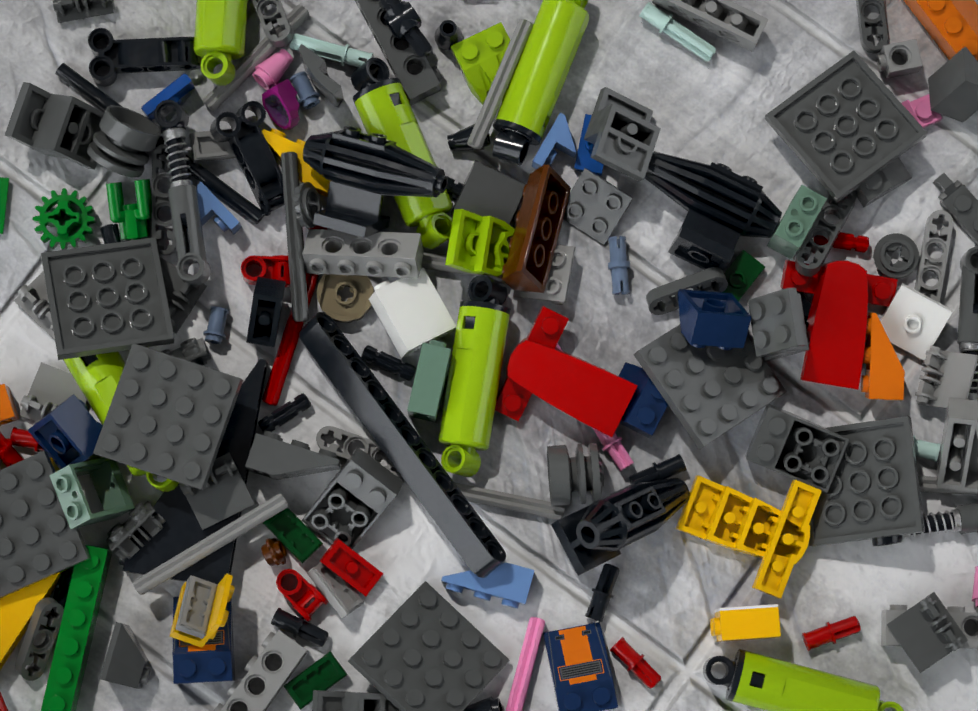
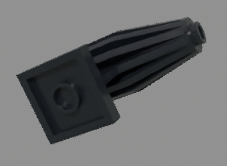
[303,126,448,238]
[645,151,782,271]
[551,478,689,576]

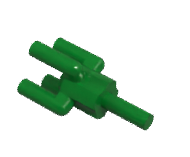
[106,179,152,241]

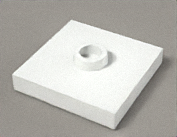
[880,283,953,360]

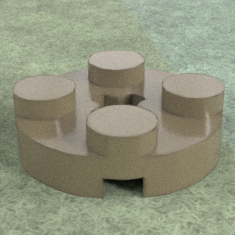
[317,274,374,323]

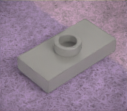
[189,129,236,163]
[307,562,364,619]
[175,575,218,639]

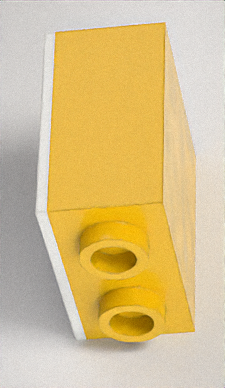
[710,604,781,642]

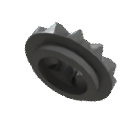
[293,182,322,228]
[873,233,919,279]

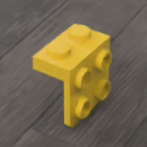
[169,574,235,648]

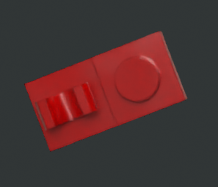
[320,538,383,597]

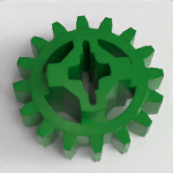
[33,188,96,250]

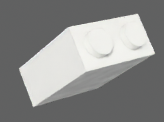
[369,267,456,359]

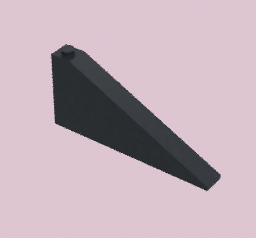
[119,359,268,584]

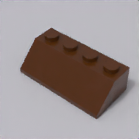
[502,164,571,293]

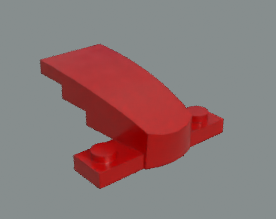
[780,260,898,390]
[495,305,638,437]

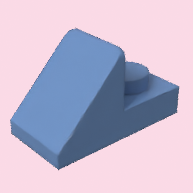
[532,113,576,169]
[197,182,242,235]

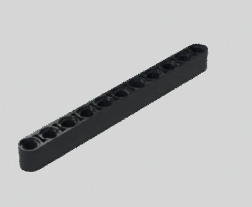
[299,312,506,578]

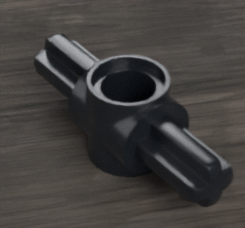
[379,0,432,58]

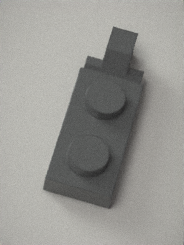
[933,173,978,246]

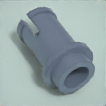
[290,71,320,109]
[203,306,229,344]

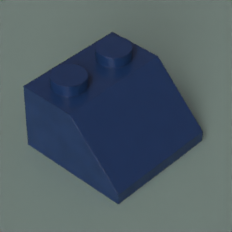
[678,289,751,350]
[619,362,668,439]
[28,394,103,469]

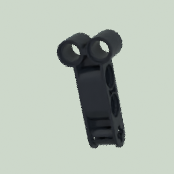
[88,28,201,87]
[210,101,284,216]

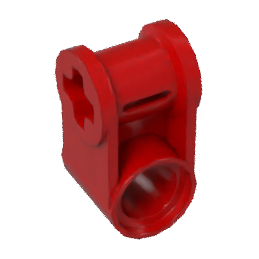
[241,255,290,288]
[276,569,329,622]

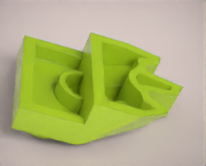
[451,22,518,105]
[445,209,515,277]

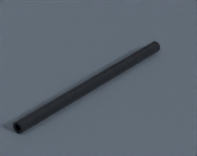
[55,63,264,224]

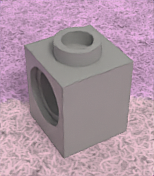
[877,39,923,79]

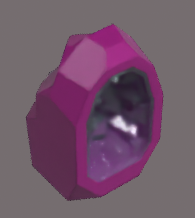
[262,79,300,130]

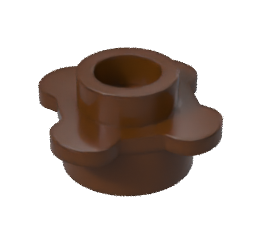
[261,538,287,566]

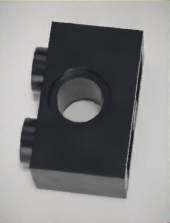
[246,277,286,347]

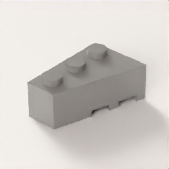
[937,397,978,493]

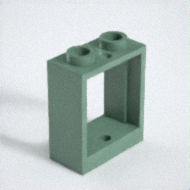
[767,185,827,259]
[407,340,451,423]
[49,457,135,529]

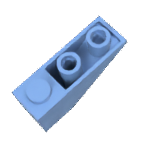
[441,563,535,609]

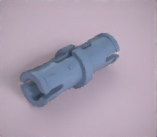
[608,236,630,295]

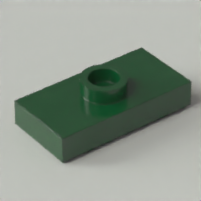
[722,250,765,301]
[263,507,323,564]
[284,651,348,710]

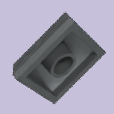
[928,46,978,122]

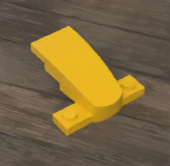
[675,475,822,599]

